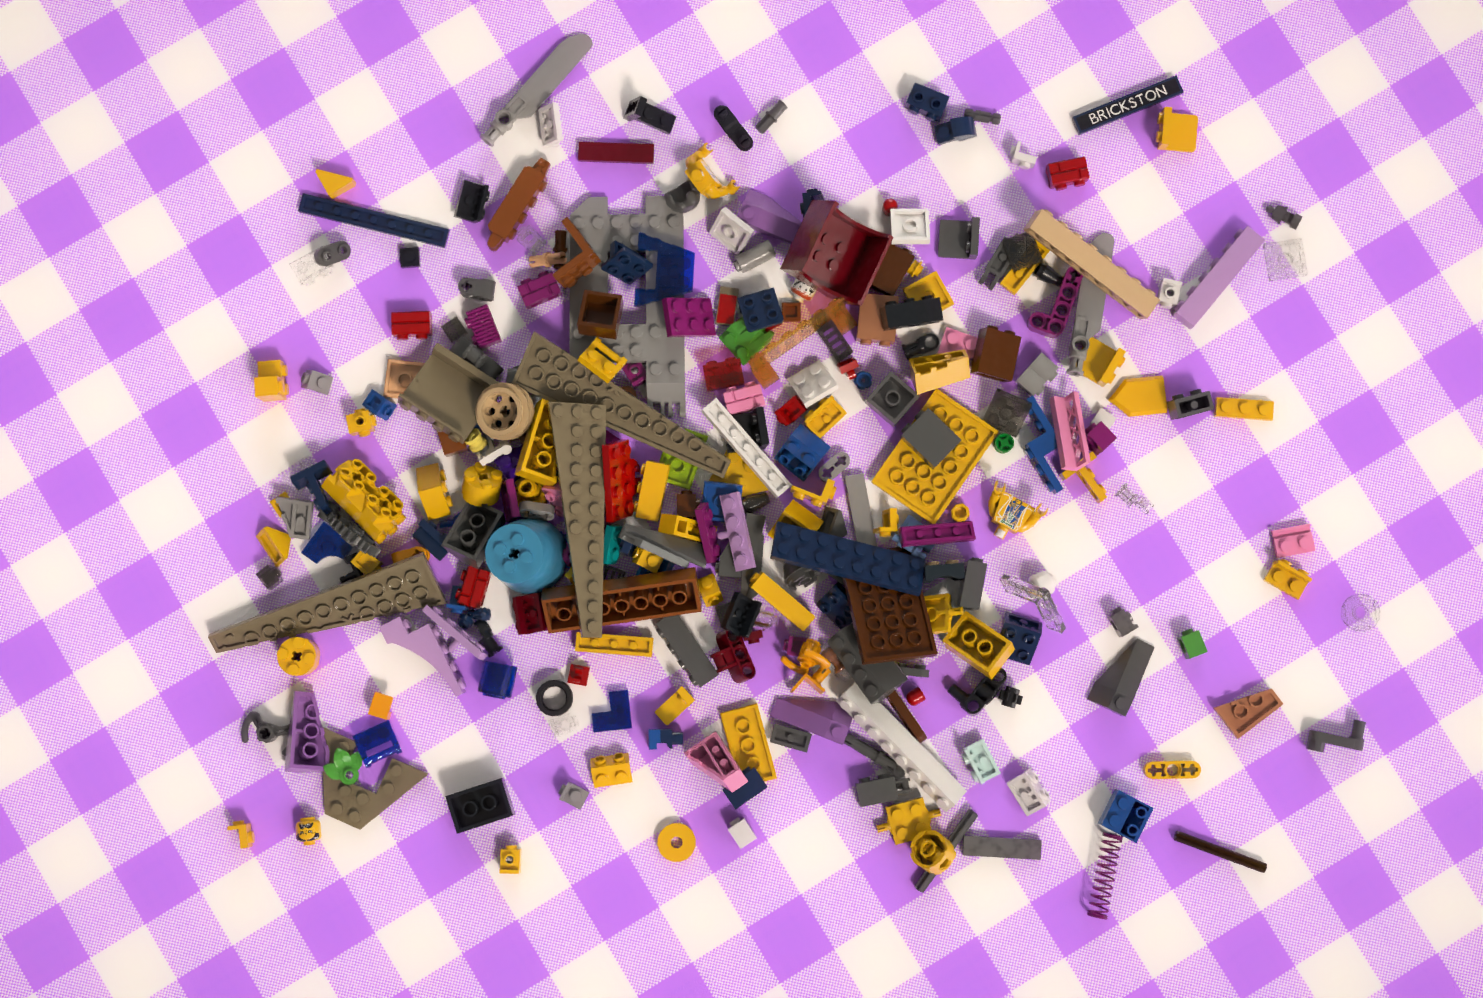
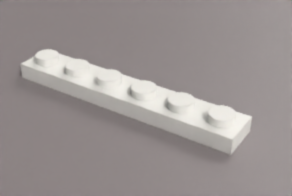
[701,398,792,498]

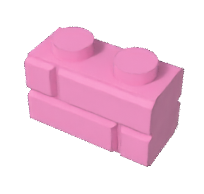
[723,381,766,415]

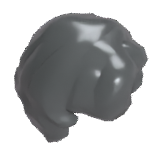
[664,180,700,213]

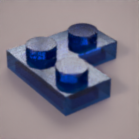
[592,690,632,733]

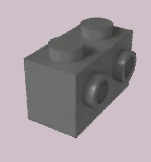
[1166,389,1214,420]

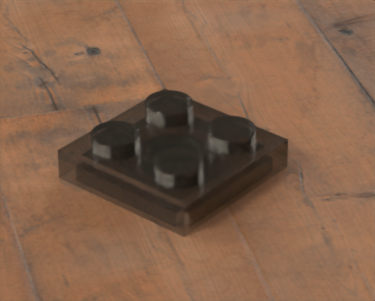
[982,388,1032,438]

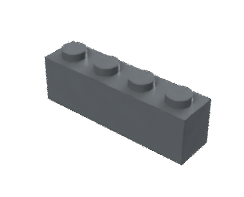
[655,615,719,688]

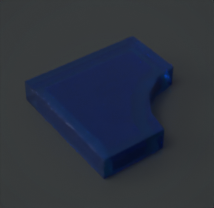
[301,522,353,564]

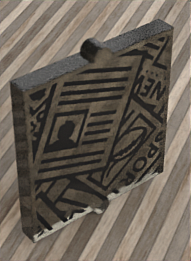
[1002,232,1043,272]

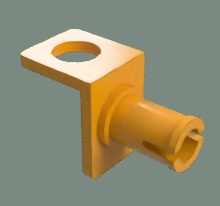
[789,666,831,694]

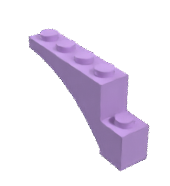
[379,616,467,697]

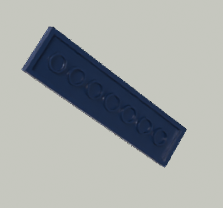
[770,521,926,596]

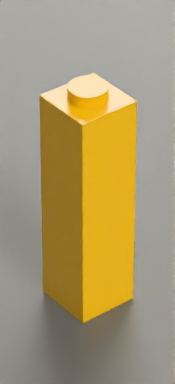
[748,571,815,632]

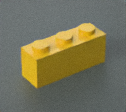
[633,460,671,522]

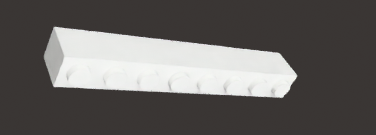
[836,682,967,812]

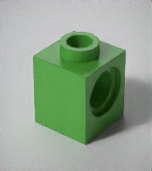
[1177,628,1208,659]

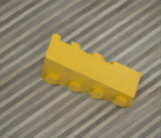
[514,399,557,486]

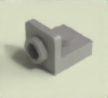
[558,781,590,810]

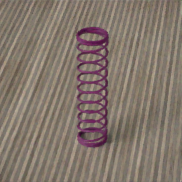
[1087,832,1124,920]

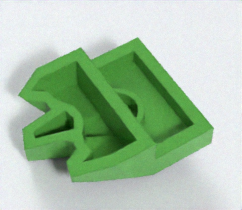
[719,316,775,366]

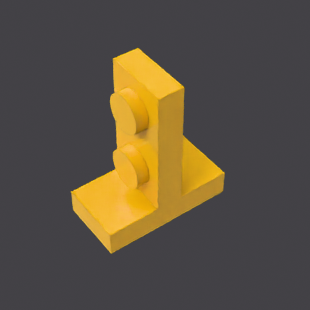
[1059,451,1107,503]

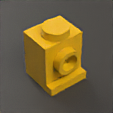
[499,845,522,874]

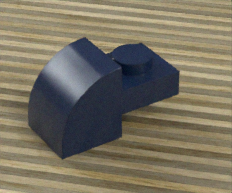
[934,116,977,145]

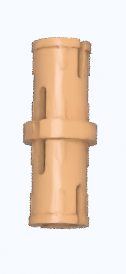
[529,251,567,268]

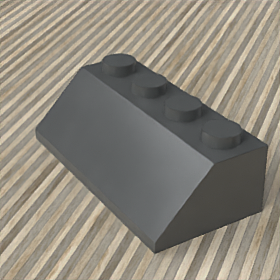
[827,623,908,704]

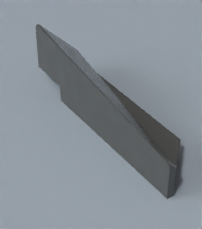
[740,513,766,599]
[618,523,706,569]

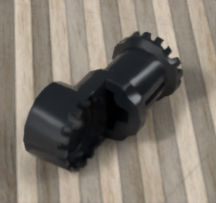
[901,333,939,360]
[474,620,503,658]

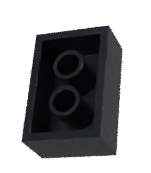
[445,777,515,834]

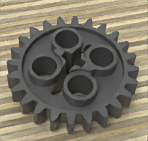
[325,512,382,558]

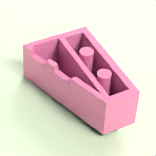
[684,731,748,792]

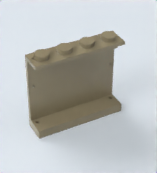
[397,343,499,444]

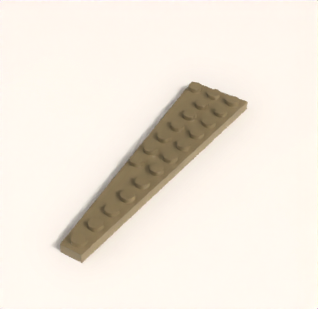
[512,331,731,478]
[547,402,606,638]
[208,552,447,653]

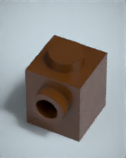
[677,490,700,518]

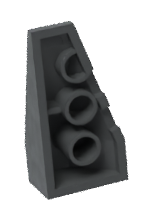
[1087,638,1155,717]

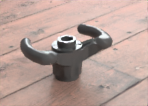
[241,711,290,756]

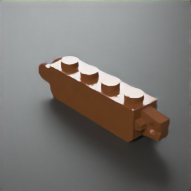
[487,158,551,252]

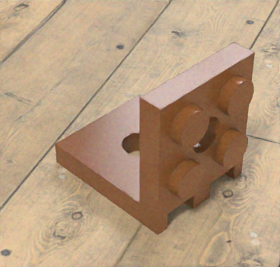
[552,217,602,289]

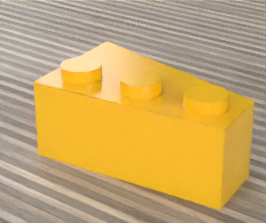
[909,349,971,395]

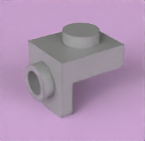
[301,370,333,395]

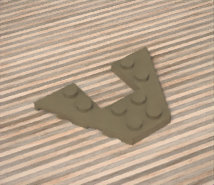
[322,727,429,830]

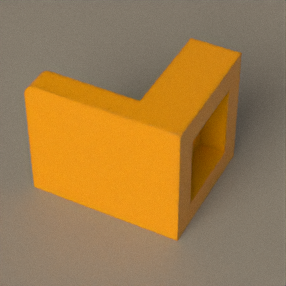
[368,692,394,720]

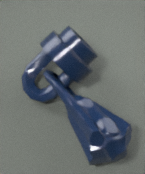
[458,607,491,629]

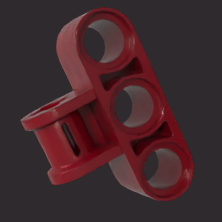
[709,630,756,684]

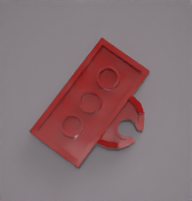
[602,439,641,523]

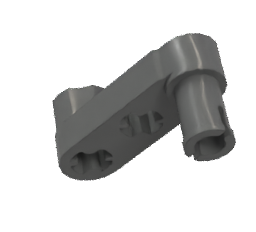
[1306,720,1366,753]

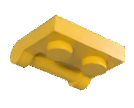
[577,337,628,384]

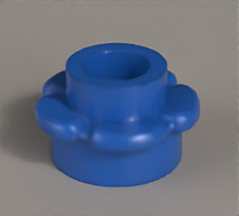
[854,371,872,390]

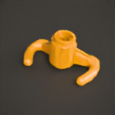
[780,639,831,675]

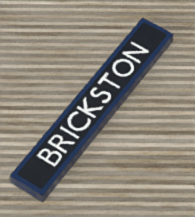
[1072,75,1184,135]

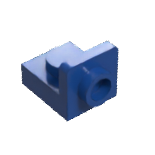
[362,389,397,421]

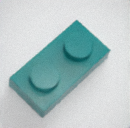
[603,525,623,564]

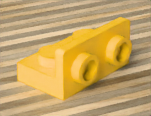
[1263,559,1312,600]

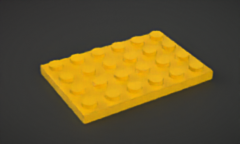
[871,389,999,524]

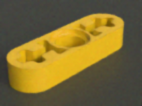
[1143,761,1201,779]

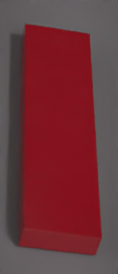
[578,142,654,164]

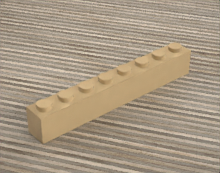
[1023,209,1160,319]

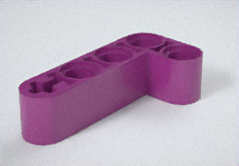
[1027,267,1083,339]

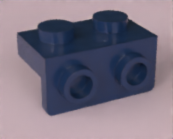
[800,189,825,218]
[412,518,449,561]

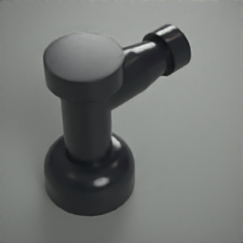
[339,552,364,583]

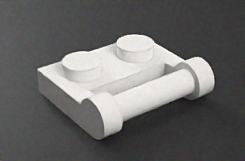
[476,434,512,466]

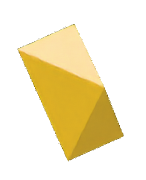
[256,526,291,567]

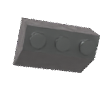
[441,502,506,569]

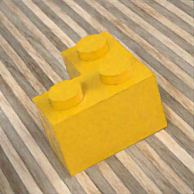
[254,360,289,402]
[416,463,453,520]

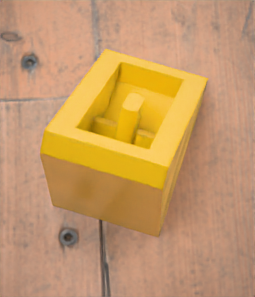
[315,169,356,199]

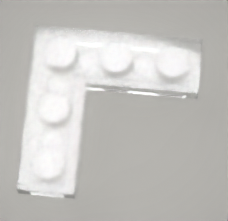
[1000,574,1066,634]

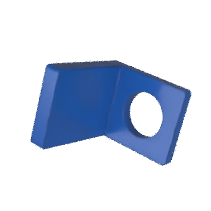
[446,585,469,614]

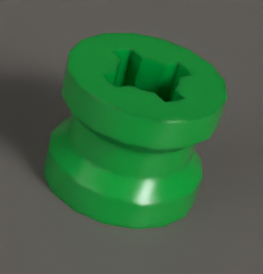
[993,433,1014,454]

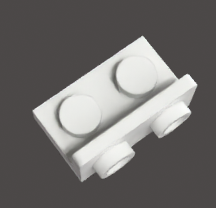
[538,103,563,147]
[1006,768,1050,816]

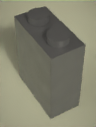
[900,408,961,469]
[956,557,987,611]

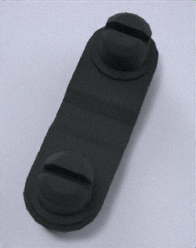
[714,105,753,151]

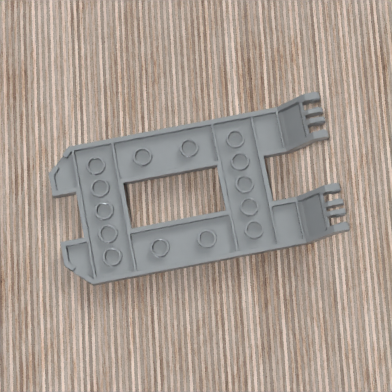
[569,196,686,418]

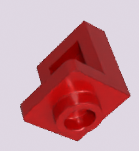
[774,395,808,426]

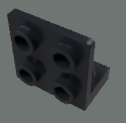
[725,407,770,453]

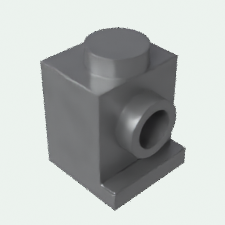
[1107,606,1139,637]

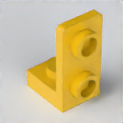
[655,686,695,725]

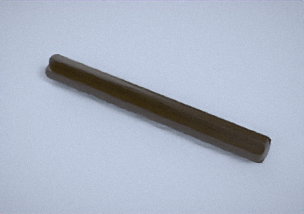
[1173,831,1267,873]

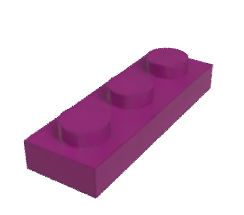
[695,502,721,563]

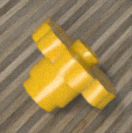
[515,477,547,507]

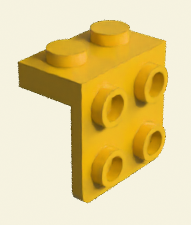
[1156,107,1198,153]
[1076,337,1126,387]
[790,479,837,508]

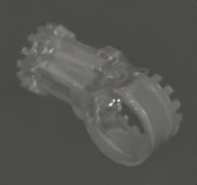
[1114,483,1154,514]

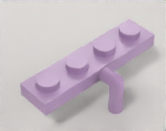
[717,492,756,572]
[422,605,488,661]

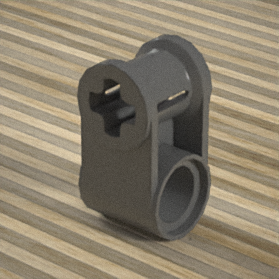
[458,278,496,302]

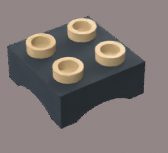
[923,560,965,583]

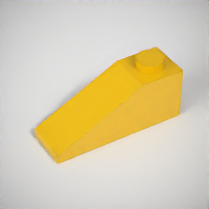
[658,513,718,543]

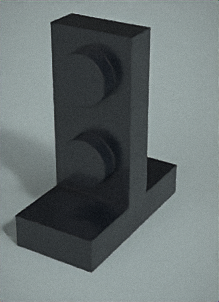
[623,96,677,135]

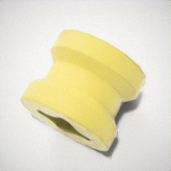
[465,428,487,453]

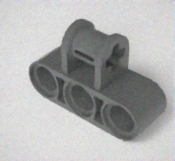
[450,335,504,380]

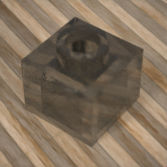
[256,565,284,590]

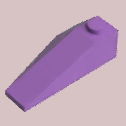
[770,698,853,745]

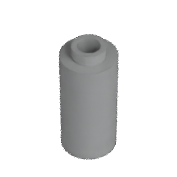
[733,239,776,273]

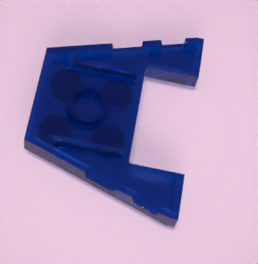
[634,232,695,307]

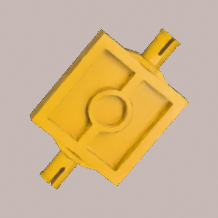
[924,593,964,634]
[876,797,942,845]

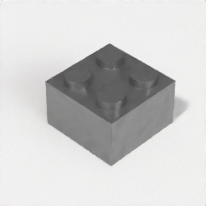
[865,371,920,428]

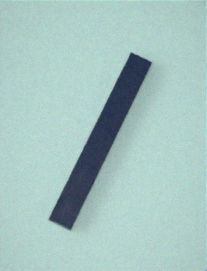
[298,193,450,248]

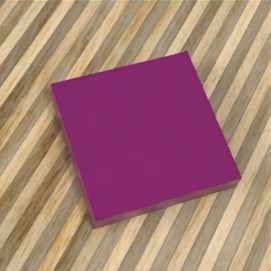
[501,478,520,522]

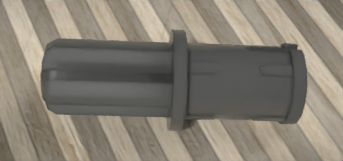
[755,100,788,134]

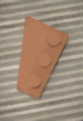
[1213,688,1284,739]

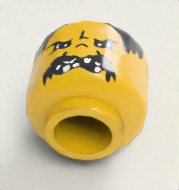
[295,817,322,846]

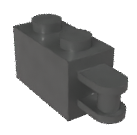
[855,773,912,807]

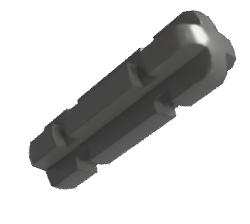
[964,108,1001,125]

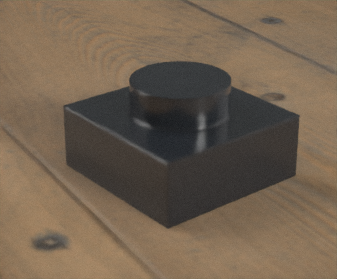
[400,247,421,269]

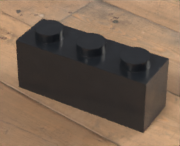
[880,295,944,331]

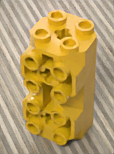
[321,459,406,544]

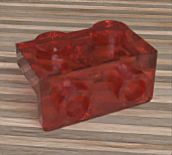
[703,357,745,392]

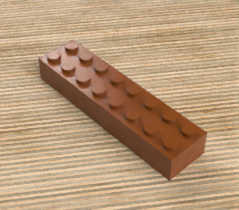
[541,567,702,634]

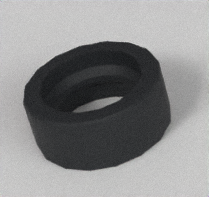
[536,680,573,717]

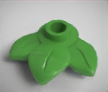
[323,748,362,785]

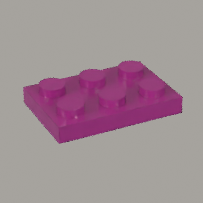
[662,298,716,337]

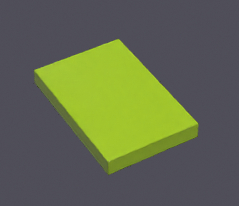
[659,427,708,490]

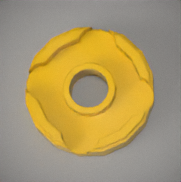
[657,823,696,862]

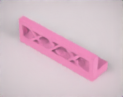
[1049,391,1091,471]

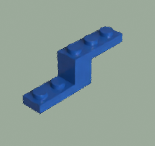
[1024,396,1063,495]

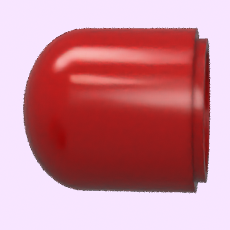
[882,198,898,216]
[906,687,926,706]

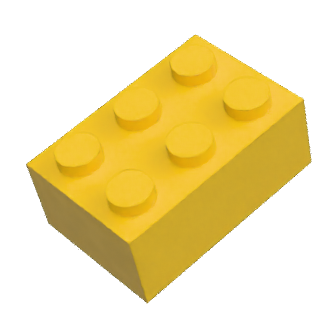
[942,610,1015,680]

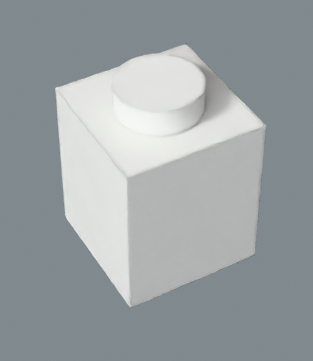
[728,817,757,849]

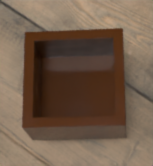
[577,290,624,340]

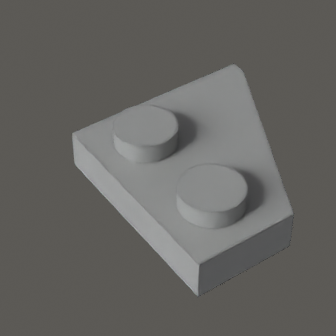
[275,496,314,540]

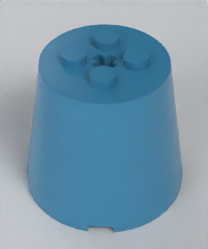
[485,518,567,594]

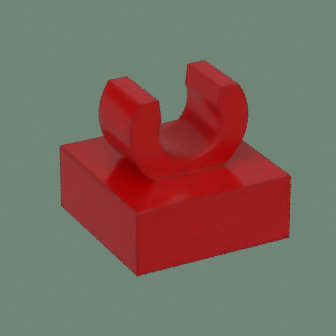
[835,357,859,380]
[567,664,591,686]

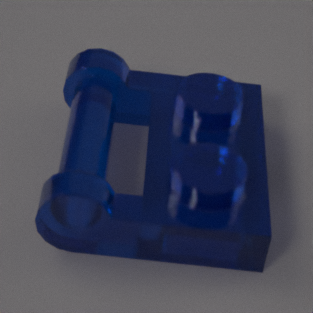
[352,720,402,768]

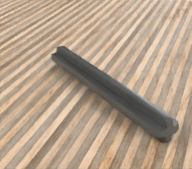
[914,809,978,893]

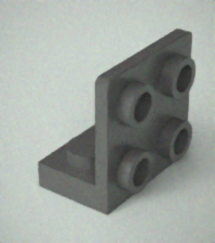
[938,217,980,260]

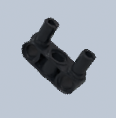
[947,668,1007,716]

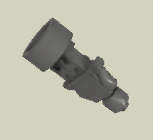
[1266,205,1303,230]

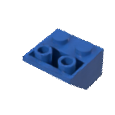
[774,424,831,482]
[1097,789,1154,843]

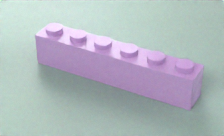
[1172,226,1265,330]

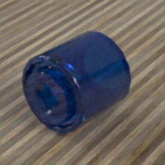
[477,661,518,699]

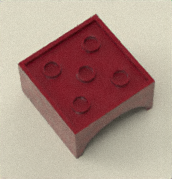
[780,200,894,306]

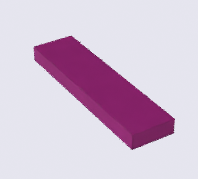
[898,521,976,547]

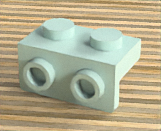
[961,738,1001,785]

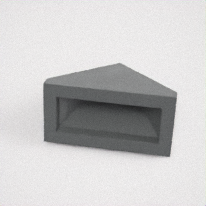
[818,507,847,538]

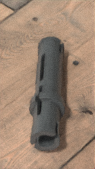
[844,733,898,773]

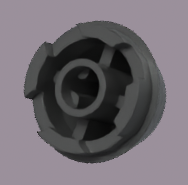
[783,563,821,591]

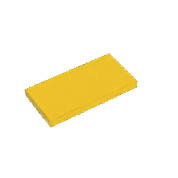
[720,703,777,782]

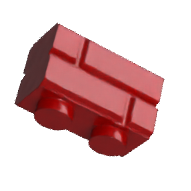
[1046,156,1090,191]
[391,311,433,341]
[455,566,492,610]

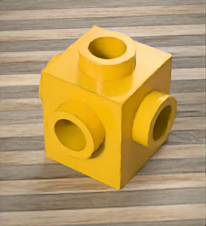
[345,408,377,437]

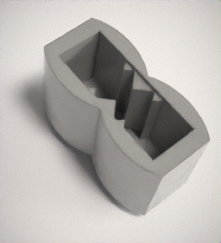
[1015,352,1059,396]

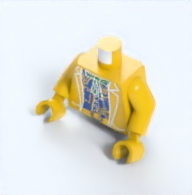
[684,143,740,199]
[988,480,1048,540]

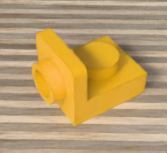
[351,551,384,574]

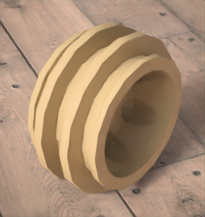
[475,382,535,441]

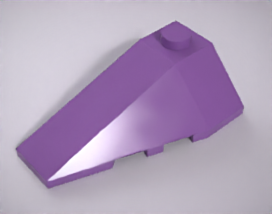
[738,189,802,244]
[284,691,330,773]

